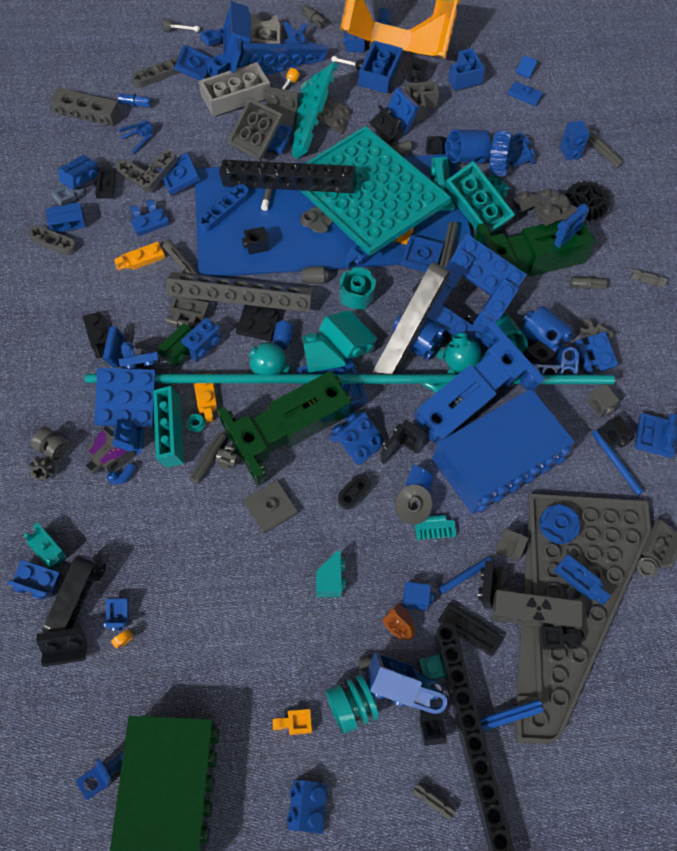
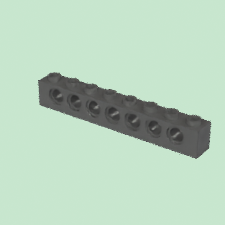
[167,272,313,312]

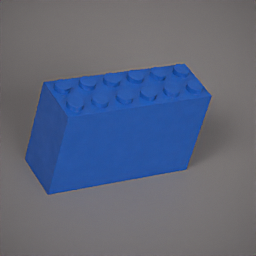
[432,388,575,515]

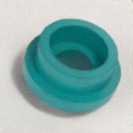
[186,414,206,433]

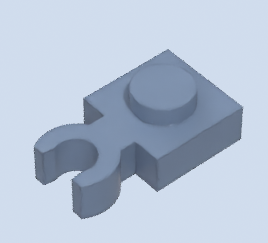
[51,186,84,206]

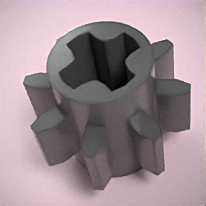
[215,445,239,470]
[28,456,55,481]

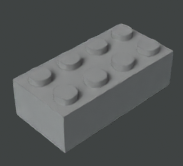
[199,62,270,116]

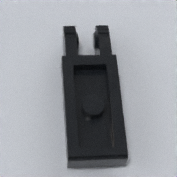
[82,311,108,359]

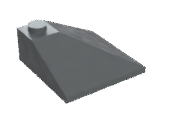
[227,98,284,160]

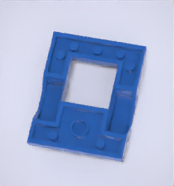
[427,234,527,346]

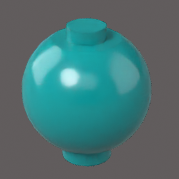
[445,333,482,373]
[248,342,290,375]

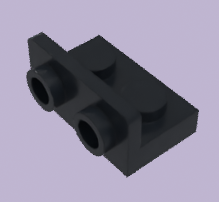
[369,105,404,145]
[36,627,87,667]

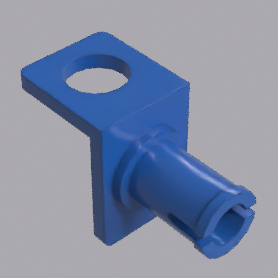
[76,752,123,800]

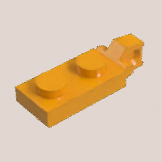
[114,242,165,271]
[194,373,217,423]

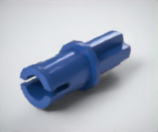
[118,93,151,107]

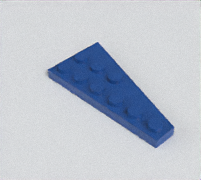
[236,43,329,76]

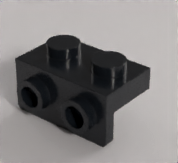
[478,561,509,609]

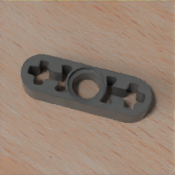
[29,226,76,255]

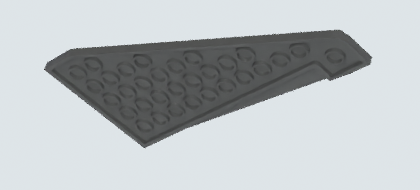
[515,494,651,745]

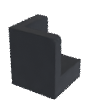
[425,136,447,155]

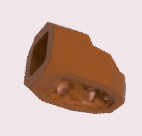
[382,603,415,640]

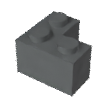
[405,81,439,120]

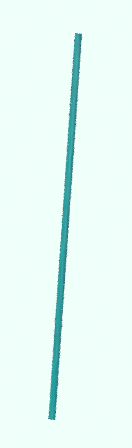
[85,374,615,384]

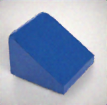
[516,56,537,79]

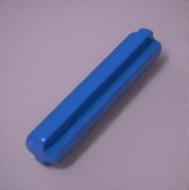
[480,699,544,731]

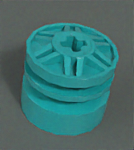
[325,674,379,735]

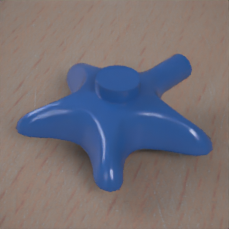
[280,21,314,44]

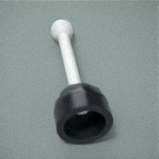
[332,56,364,71]

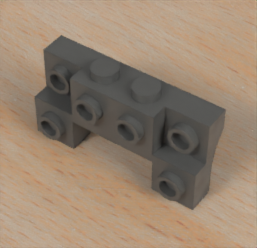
[513,188,577,226]

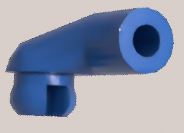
[107,463,136,485]

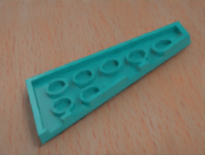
[292,61,339,159]

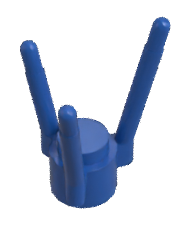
[118,120,153,154]

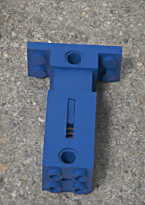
[413,321,545,443]

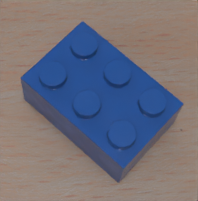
[358,40,403,94]

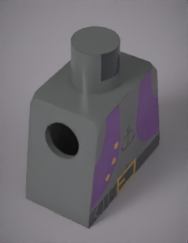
[85,426,136,474]

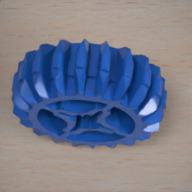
[489,130,513,177]

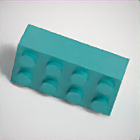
[444,161,515,235]

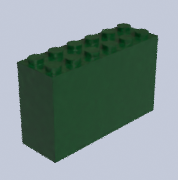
[110,716,220,851]

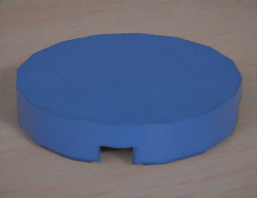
[539,504,581,544]

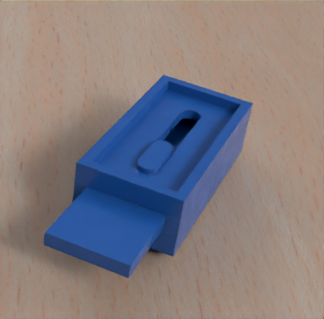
[223,1,252,73]

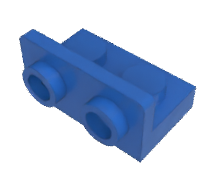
[511,132,536,167]
[7,560,62,600]

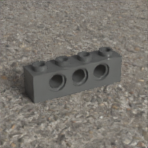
[50,88,120,127]

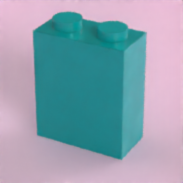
[319,310,378,359]

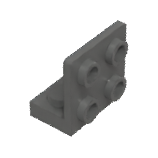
[266,87,299,127]

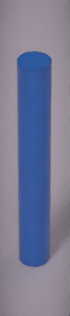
[437,557,492,595]

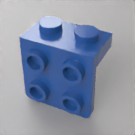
[328,412,385,465]

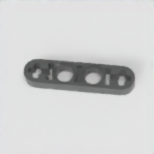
[132,56,181,88]

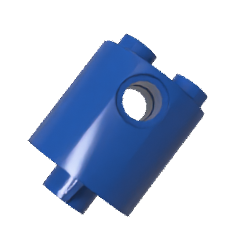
[445,129,492,164]
[522,306,575,357]
[393,315,446,360]

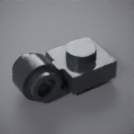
[539,627,582,650]

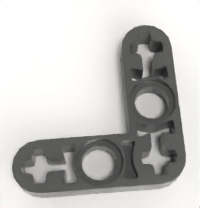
[116,150,178,192]

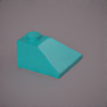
[302,332,346,372]

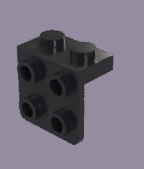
[380,420,425,464]

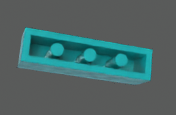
[153,386,184,468]

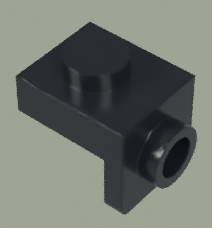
[419,710,447,746]

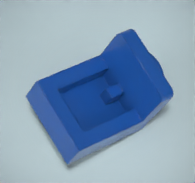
[103,597,129,631]

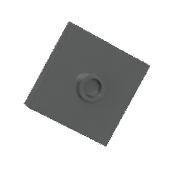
[243,481,298,534]

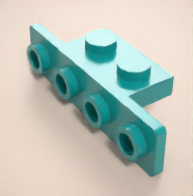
[431,157,455,211]

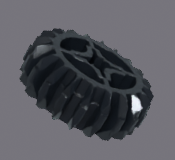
[565,180,610,222]

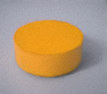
[111,629,134,649]

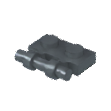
[165,296,209,329]

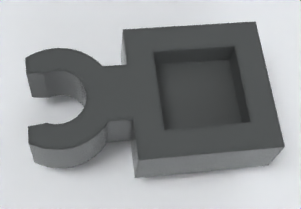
[578,320,614,340]

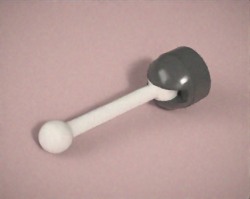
[163,18,200,32]

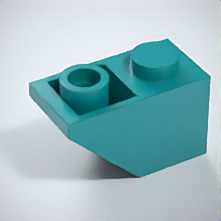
[316,551,346,598]

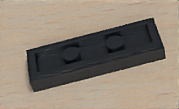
[437,603,503,657]

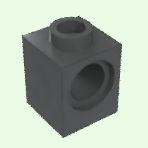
[586,384,620,418]

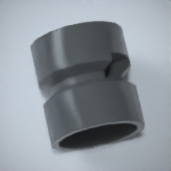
[31,426,70,462]

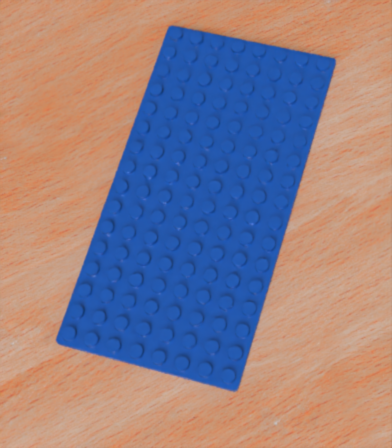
[195,154,471,277]

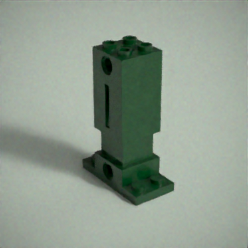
[474,219,595,277]
[217,370,352,486]

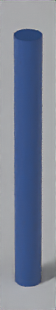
[592,430,644,496]

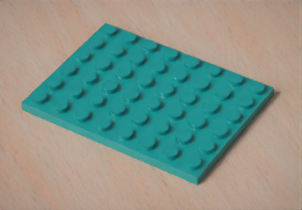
[301,126,451,256]

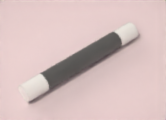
[261,189,273,211]

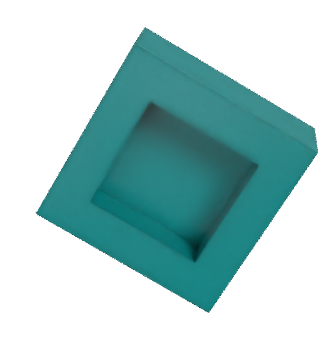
[418,654,446,680]

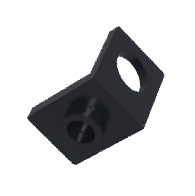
[524,341,555,365]

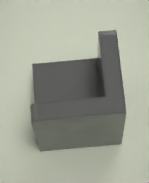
[495,528,528,562]

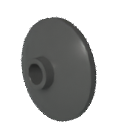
[395,485,433,525]

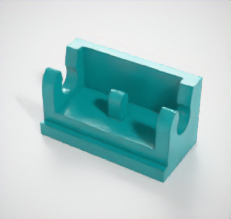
[24,522,67,569]

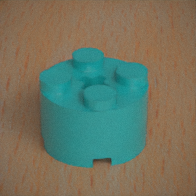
[339,267,376,310]

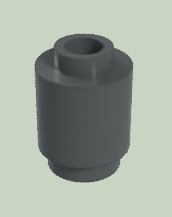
[302,266,327,284]

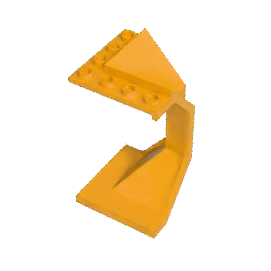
[340,0,460,59]

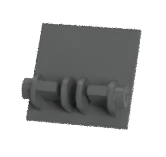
[317,95,352,134]

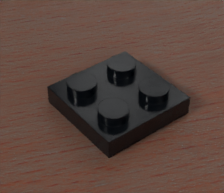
[236,305,281,342]

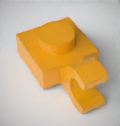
[272,709,312,735]

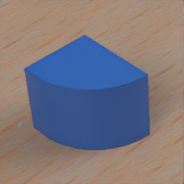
[406,464,433,491]

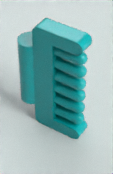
[414,515,457,541]

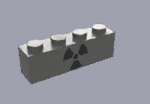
[492,588,582,631]

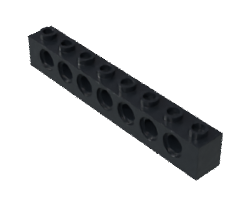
[219,160,357,193]

